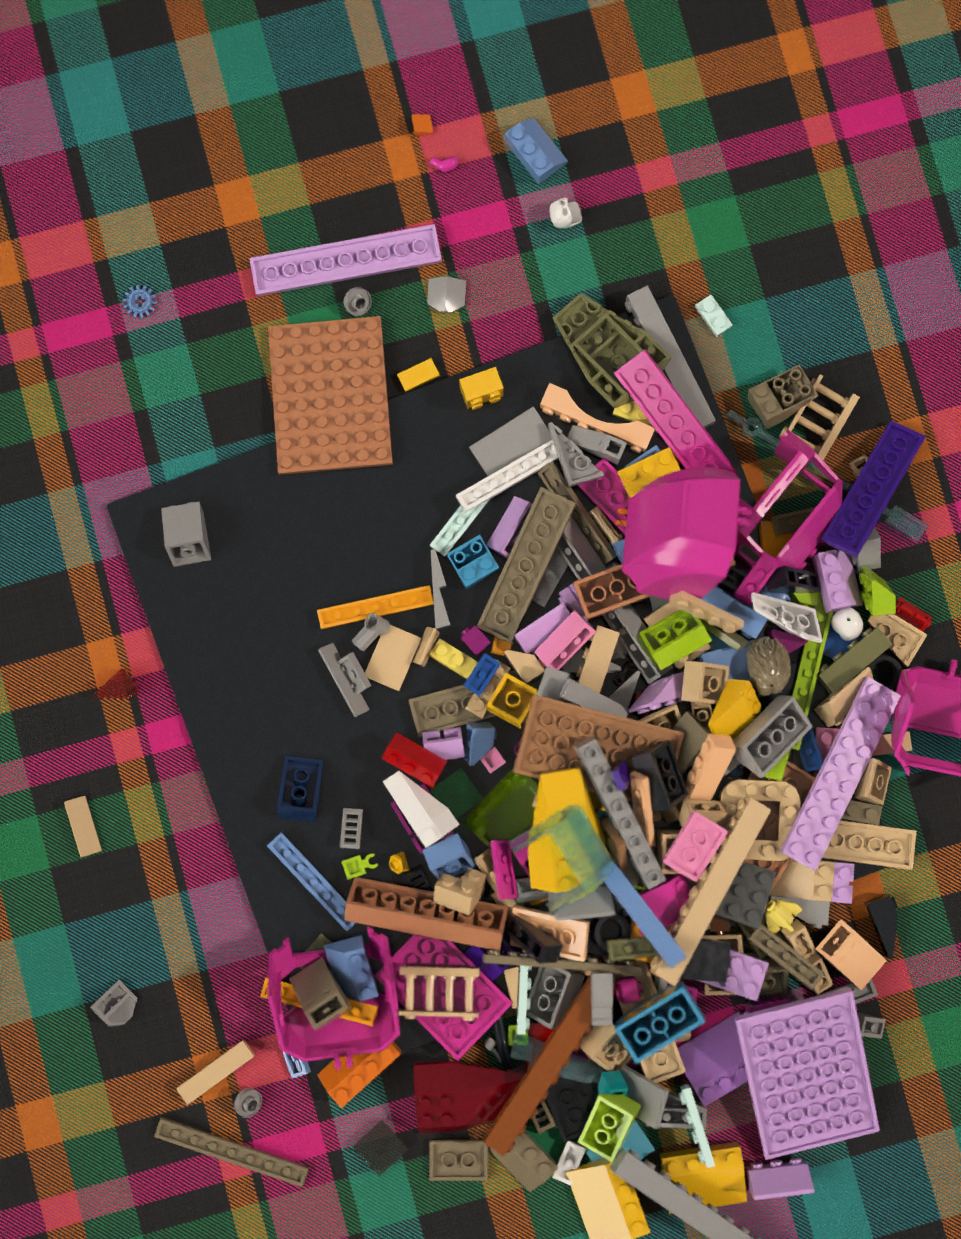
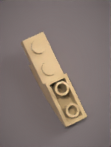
[473,848,524,920]

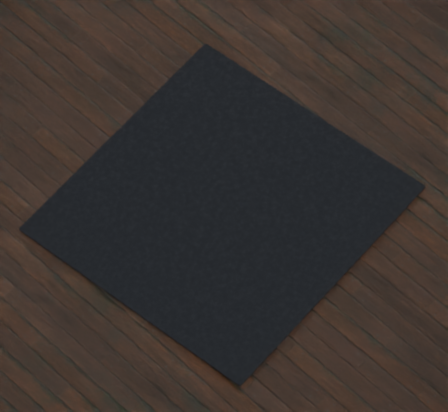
[107,295,887,1085]

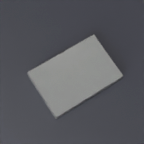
[620,1065,669,1129]

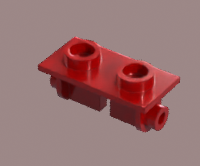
[895,597,932,632]

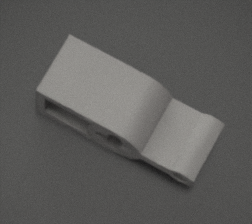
[590,971,613,1026]

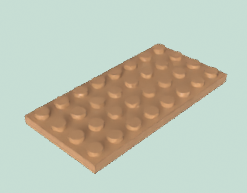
[513,694,684,802]

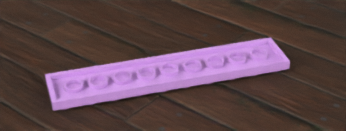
[249,224,442,296]
[780,677,901,871]

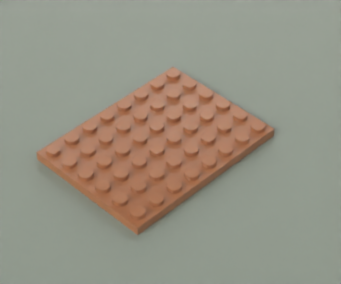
[268,316,393,475]

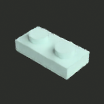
[695,295,732,337]

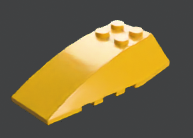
[527,767,607,893]

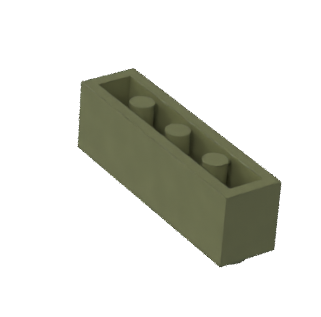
[817,627,893,694]

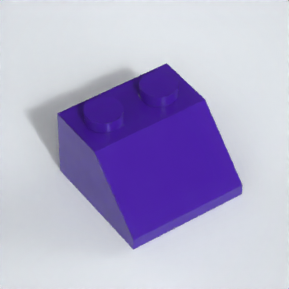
[464,932,522,982]

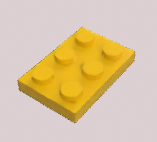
[617,447,680,499]

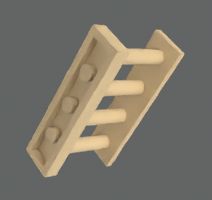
[779,375,860,460]
[399,965,480,1021]

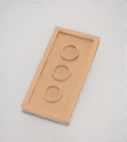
[510,905,590,962]

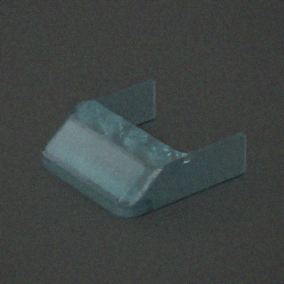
[508,805,614,915]

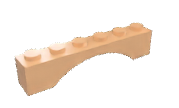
[540,383,655,453]

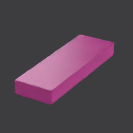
[732,552,780,606]
[490,839,518,900]

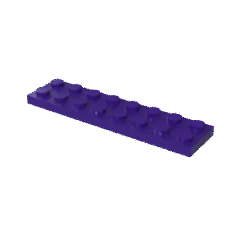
[822,421,926,558]

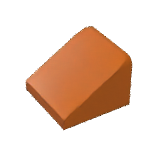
[412,114,434,137]

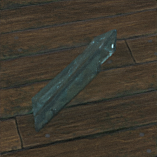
[510,1032,605,1083]

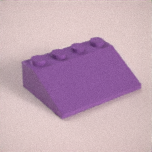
[677,1011,748,1107]

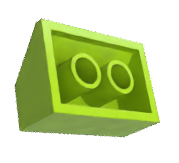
[639,610,712,670]
[578,1094,642,1163]

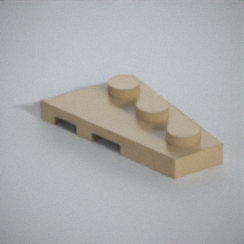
[867,614,927,668]

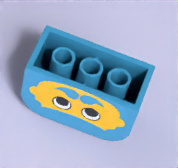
[615,981,705,1064]

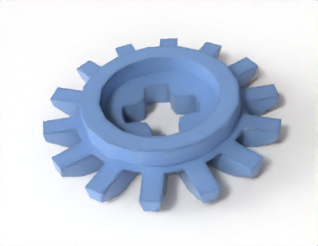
[123,285,157,318]

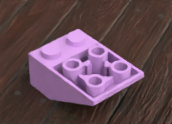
[629,672,684,714]

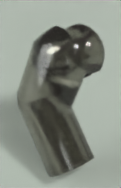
[614,660,638,685]

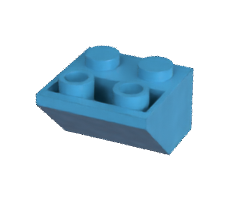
[446,535,499,589]

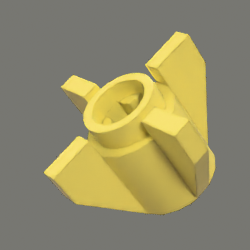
[764,899,803,934]

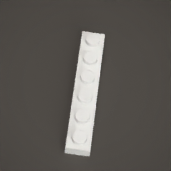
[456,440,559,513]

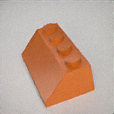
[317,1041,402,1108]

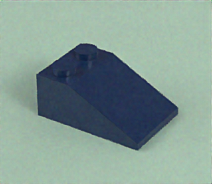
[277,756,324,822]

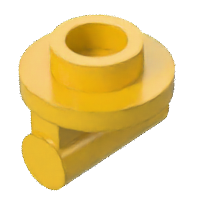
[389,851,410,874]

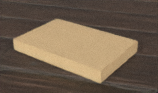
[365,625,422,691]

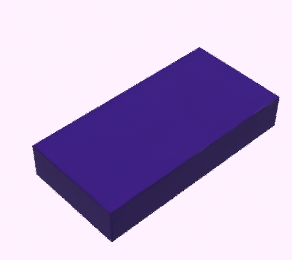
[612,760,630,791]

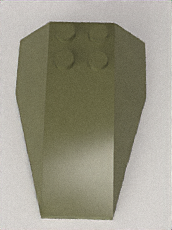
[552,293,672,408]

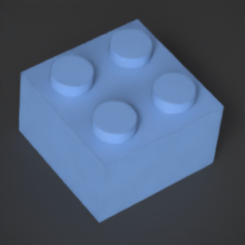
[422,833,477,880]

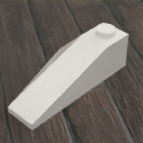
[751,592,823,643]
[383,771,459,848]

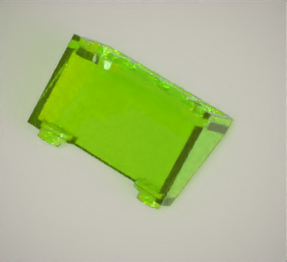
[465,768,538,858]

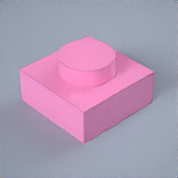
[480,747,506,774]

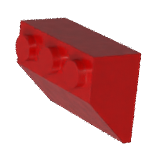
[381,732,447,788]

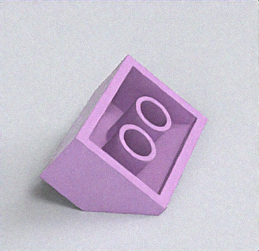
[486,496,532,559]
[812,549,863,613]
[514,603,570,655]
[746,1157,814,1200]

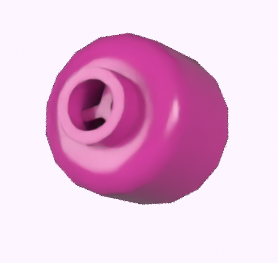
[613,976,644,1004]

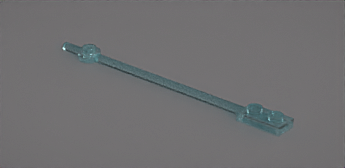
[726,410,928,542]

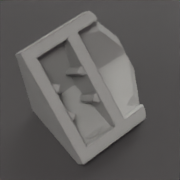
[427,276,466,312]
[90,980,137,1026]

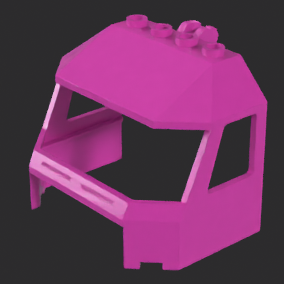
[734,430,843,570]
[891,659,961,776]
[268,926,400,1070]

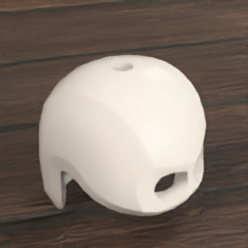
[549,197,582,229]
[831,607,863,641]

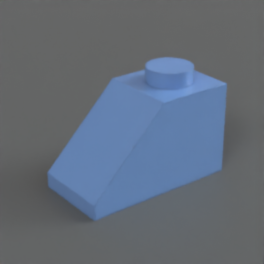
[464,722,497,766]

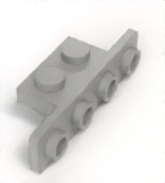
[318,643,372,717]

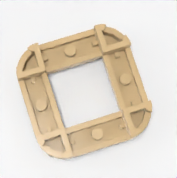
[719,779,800,861]

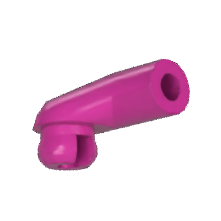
[429,156,458,173]

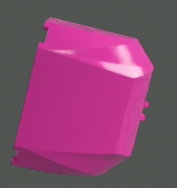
[622,468,752,600]

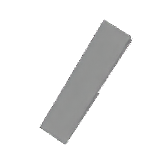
[431,549,450,630]
[560,678,629,718]

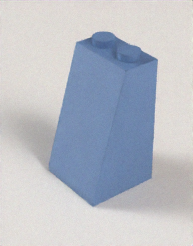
[697,637,765,681]

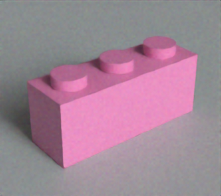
[534,610,596,670]

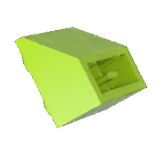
[859,565,896,616]

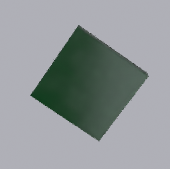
[430,768,484,819]

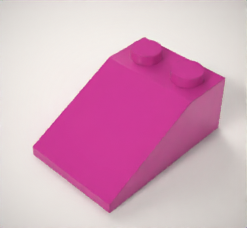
[638,874,691,937]

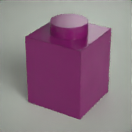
[461,625,491,656]

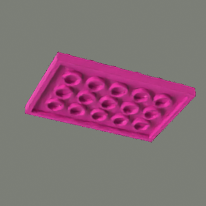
[374,934,513,1061]

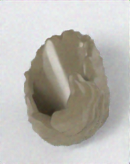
[746,637,791,696]

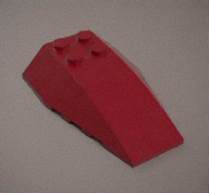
[414,1061,526,1134]

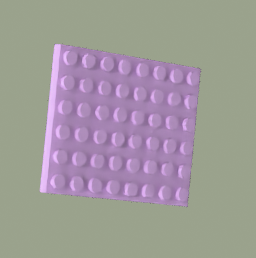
[734,988,880,1160]

